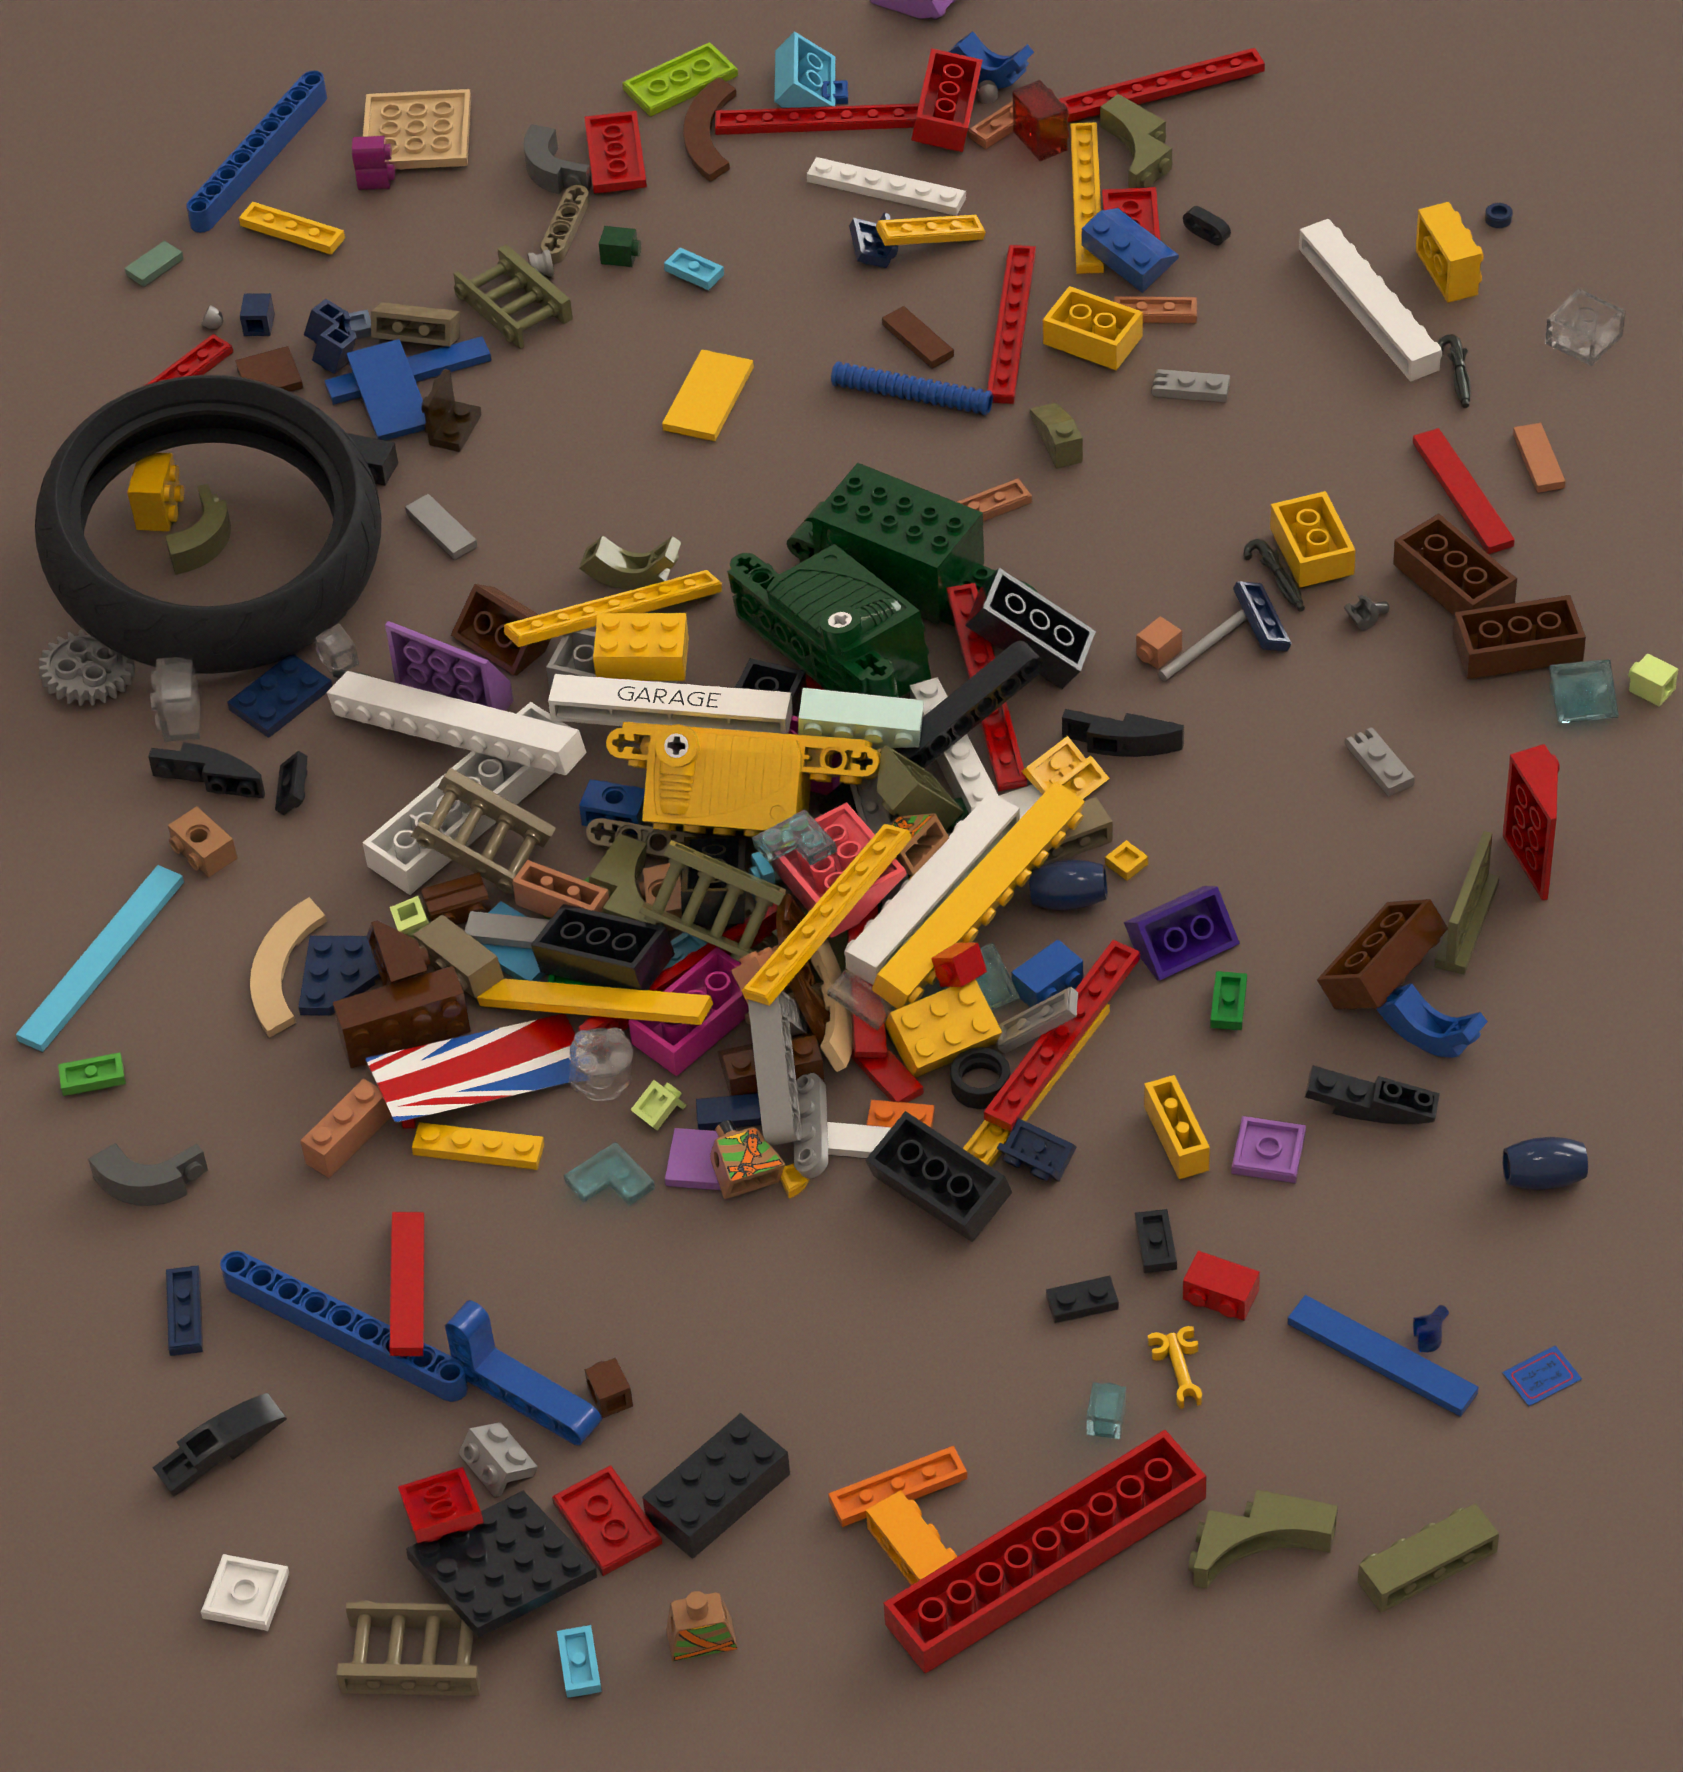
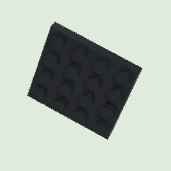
[406,1490,597,1638]

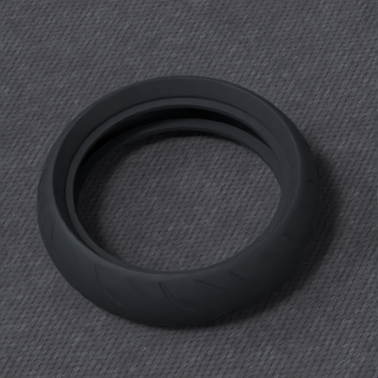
[35,375,382,674]

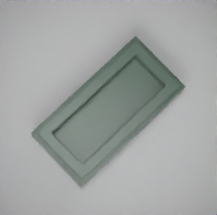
[124,240,184,287]

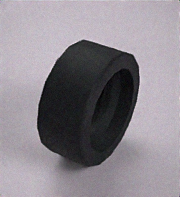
[950,1047,1011,1109]

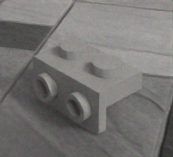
[459,1422,538,1497]

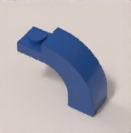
[948,31,1034,89]
[1376,984,1488,1058]

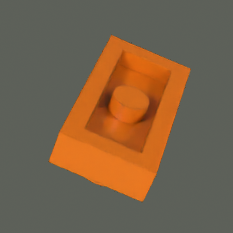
[867,1100,935,1128]

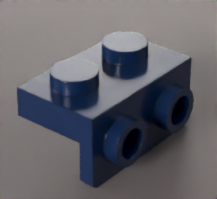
[849,213,898,268]
[997,1118,1077,1182]

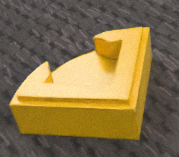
[780,1163,809,1198]

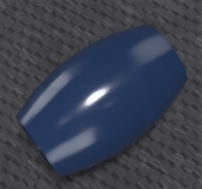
[1029,860,1108,910]
[1502,1137,1588,1190]

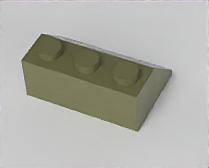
[876,745,964,831]

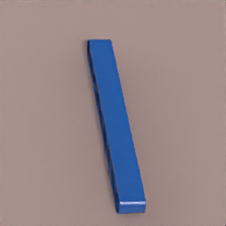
[186,70,327,233]
[220,1251,468,1402]

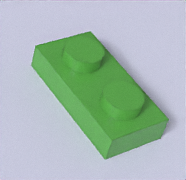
[58,1052,126,1096]

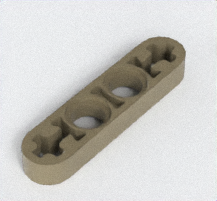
[540,185,590,264]
[586,818,696,860]

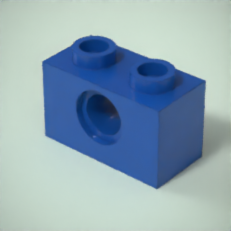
[579,779,645,835]

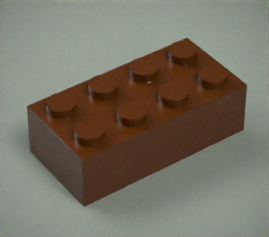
[1393,513,1517,615]
[1453,595,1586,679]
[1317,899,1448,1010]
[332,966,471,1068]

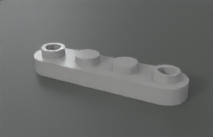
[794,1073,829,1179]

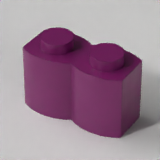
[352,136,395,190]

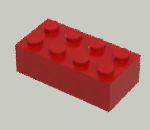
[911,48,983,152]

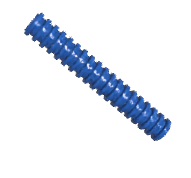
[831,361,993,415]

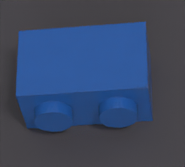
[1011,939,1083,1008]

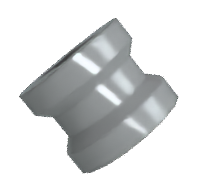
[527,250,554,277]

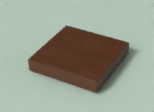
[235,346,303,392]

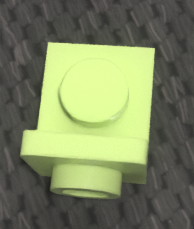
[631,1080,687,1131]

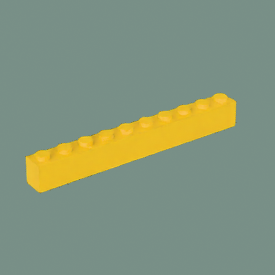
[872,781,1085,1009]

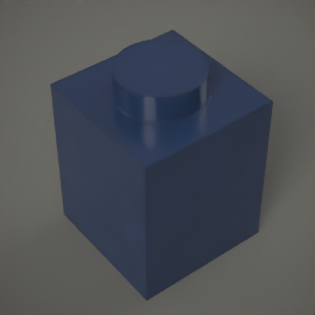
[240,293,275,336]

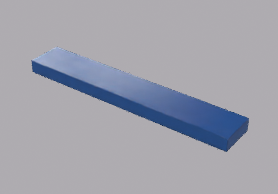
[324,336,491,405]
[1288,1295,1479,1417]

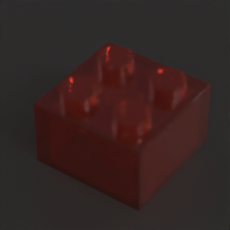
[1012,80,1069,161]

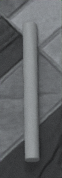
[1158,609,1247,681]

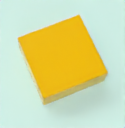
[1105,840,1148,881]

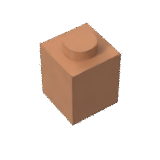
[1136,616,1182,669]

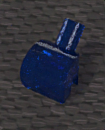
[1413,1305,1449,1352]

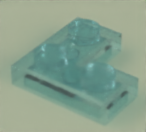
[752,810,837,865]
[564,1142,655,1205]

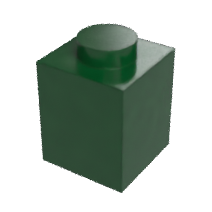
[599,226,641,267]

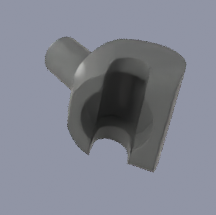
[1344,595,1389,630]

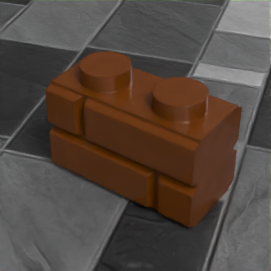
[420,872,491,925]

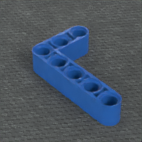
[445,1300,602,1446]

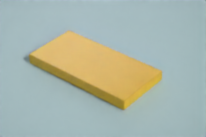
[662,349,754,441]

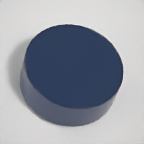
[1485,203,1513,228]

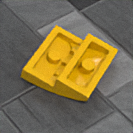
[1022,736,1110,800]

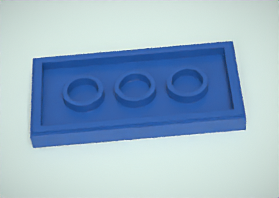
[346,339,426,441]

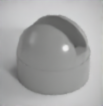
[977,80,998,103]
[201,305,223,329]

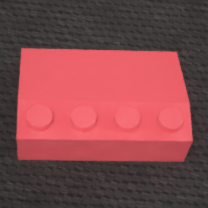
[766,802,907,938]

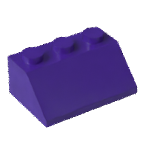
[1124,886,1240,981]

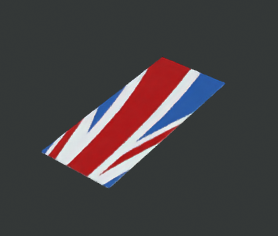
[366,1014,596,1122]

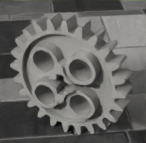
[39,630,135,706]

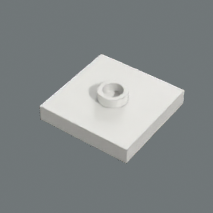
[201,1554,290,1631]

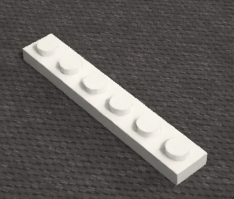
[807,157,966,216]

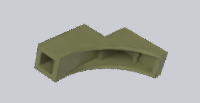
[1100,94,1173,188]
[589,834,664,926]
[1188,1489,1338,1589]

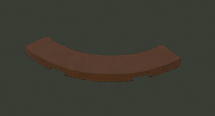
[683,77,737,182]
[776,893,830,1044]

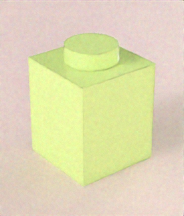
[1628,653,1678,707]

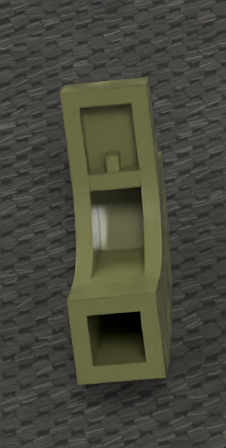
[165,484,231,575]
[579,536,681,590]

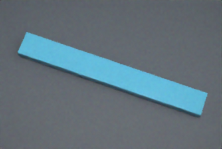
[16,865,184,1052]

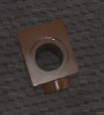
[584,1357,633,1418]

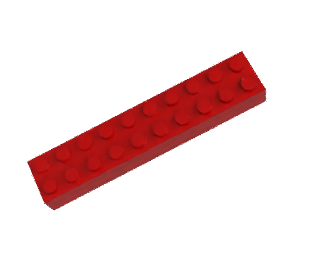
[883,1430,1207,1674]

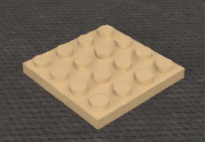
[363,89,471,170]

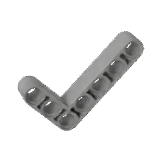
[748,991,808,1146]

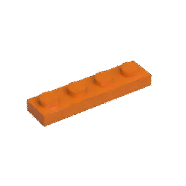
[828,1446,968,1527]

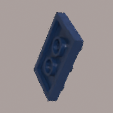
[227,654,332,738]

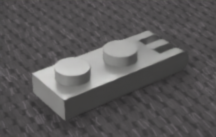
[1151,369,1230,402]
[1345,727,1415,797]

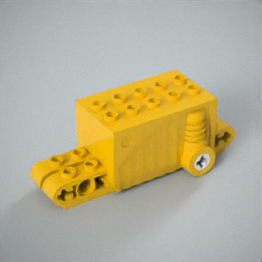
[606,722,881,839]

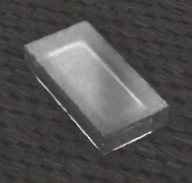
[827,969,896,1030]

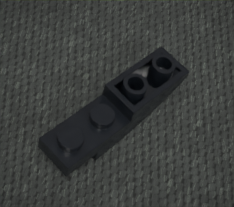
[1062,709,1184,757]
[148,742,265,799]
[1305,1065,1440,1124]
[153,1393,287,1496]

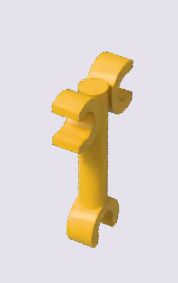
[1148,1326,1202,1409]

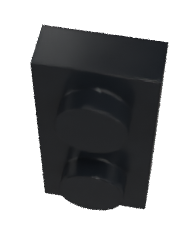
[275,751,308,815]
[1135,1209,1177,1273]
[1046,1275,1119,1323]

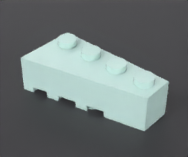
[798,688,924,749]

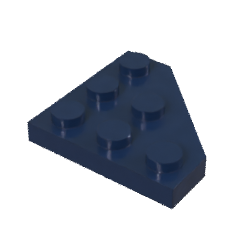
[298,936,380,1016]

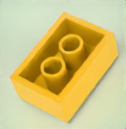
[1415,202,1484,303]
[1043,286,1143,371]
[1270,491,1356,588]
[593,613,689,681]
[885,979,1002,1078]

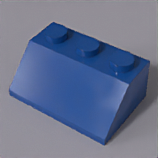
[1082,208,1179,293]

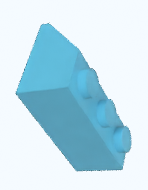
[774,32,835,108]

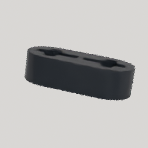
[1183,206,1231,245]

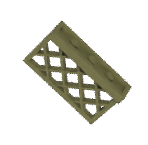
[1434,831,1499,975]

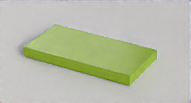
[622,42,738,117]

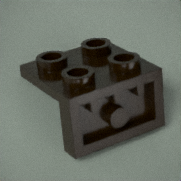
[421,369,482,452]

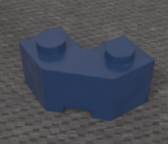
[304,299,357,374]

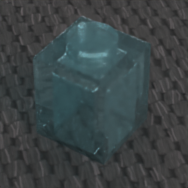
[1087,1382,1126,1439]

